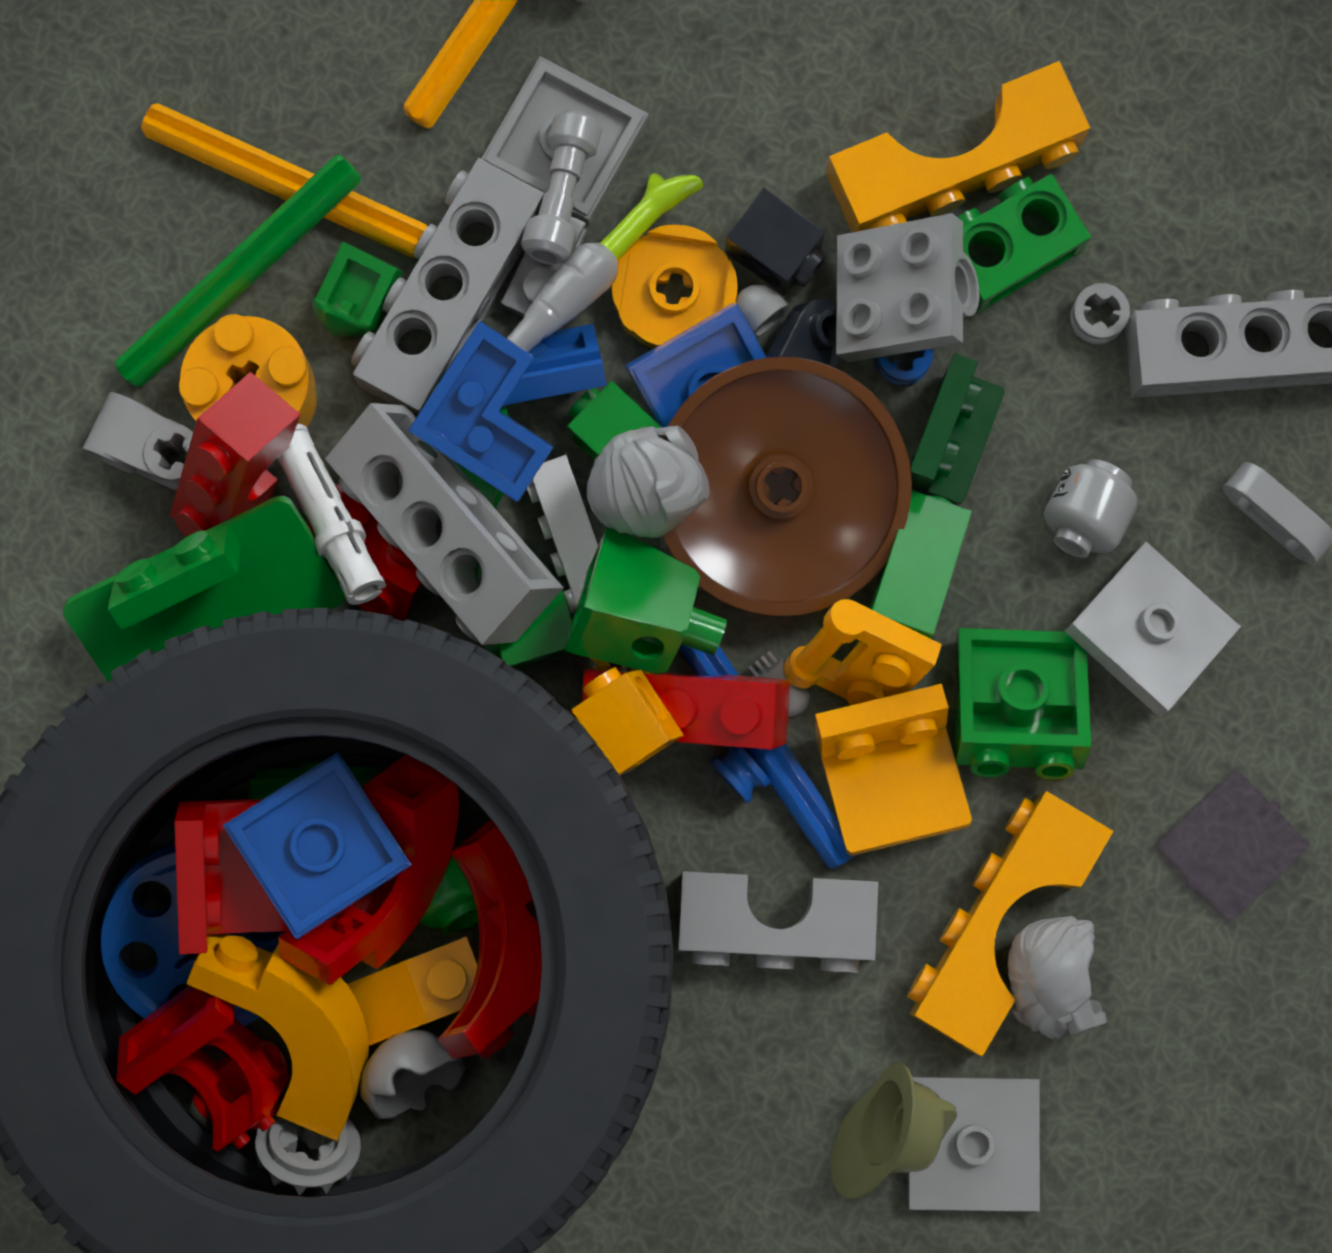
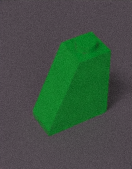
[856,490,972,646]

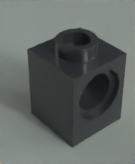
[725,188,826,296]

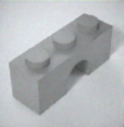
[678,871,879,973]

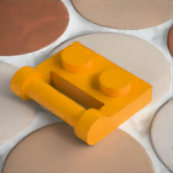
[783,599,942,705]

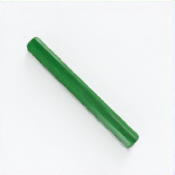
[114,154,362,387]

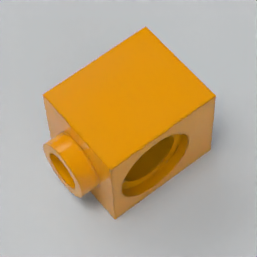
[572,667,684,775]

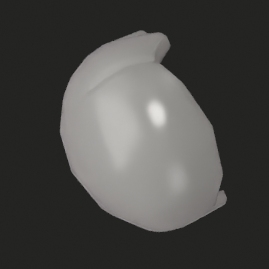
[359,1029,466,1119]

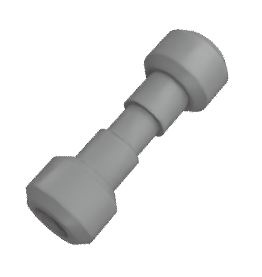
[521,110,602,265]

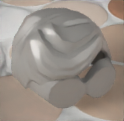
[587,426,710,538]
[1008,916,1107,1039]

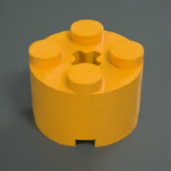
[179,314,317,427]

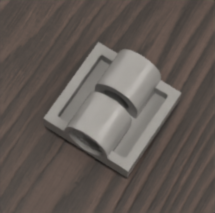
[836,213,979,362]

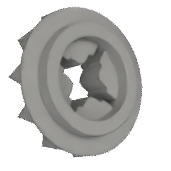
[255,1112,361,1195]

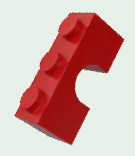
[170,372,301,537]
[582,665,791,750]

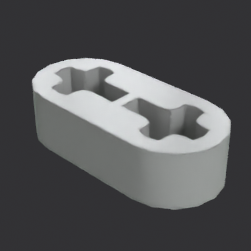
[1223,462,1332,565]

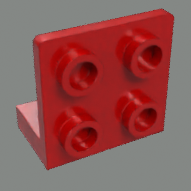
[175,799,289,954]

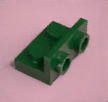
[910,353,1005,505]

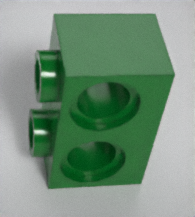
[958,173,1092,314]

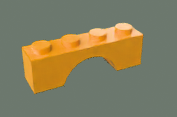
[825,61,1090,233]
[907,791,1114,1056]

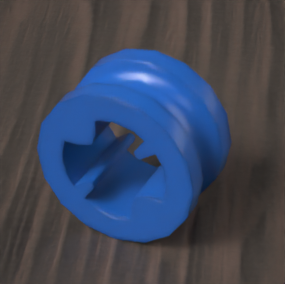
[875,348,934,386]
[709,746,771,804]

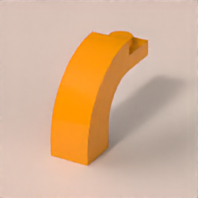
[186,933,369,1141]

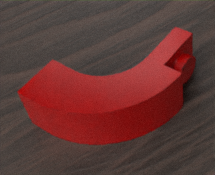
[278,754,459,985]

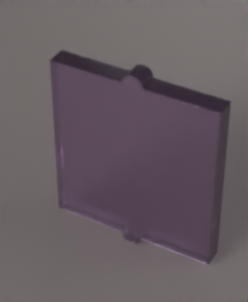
[1156,769,1310,922]

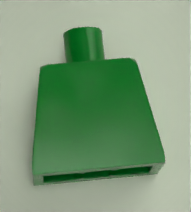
[564,527,727,674]

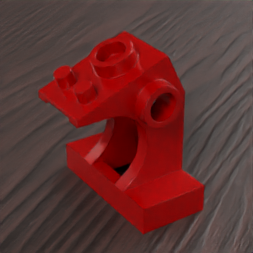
[116,985,291,1152]

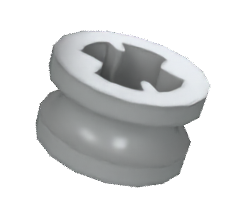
[1070,283,1130,344]

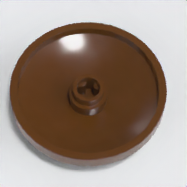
[662,357,912,616]

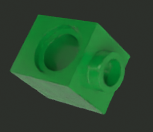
[567,380,662,460]

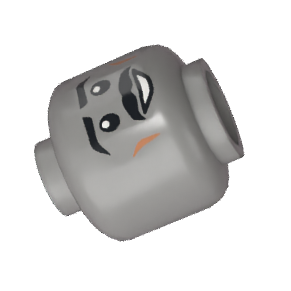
[1043,459,1138,558]

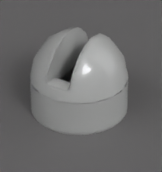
[735,285,789,339]

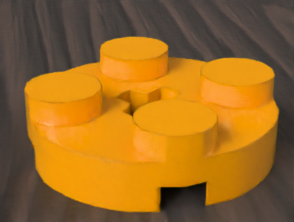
[612,225,738,349]

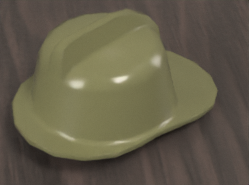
[831,1062,957,1199]

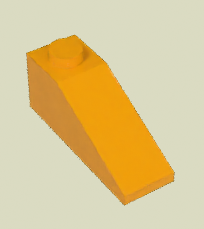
[347,937,479,1046]

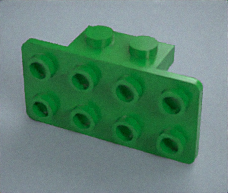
[63,496,345,682]

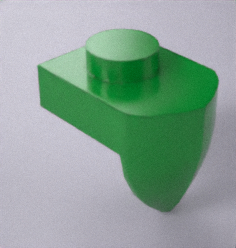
[312,242,404,338]

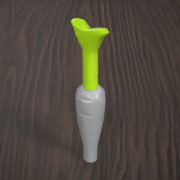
[507,173,703,352]

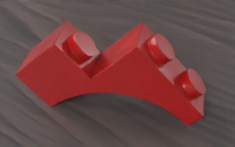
[438,818,542,1060]

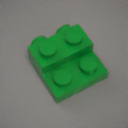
[954,628,1092,780]

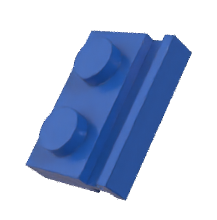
[503,324,607,406]

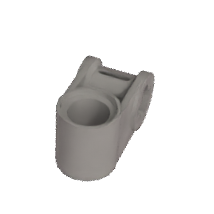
[82,392,193,491]

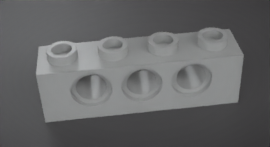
[351,157,544,417]
[1125,289,1332,398]
[325,403,563,645]

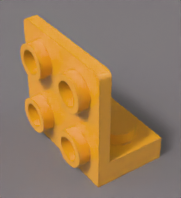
[815,684,972,856]

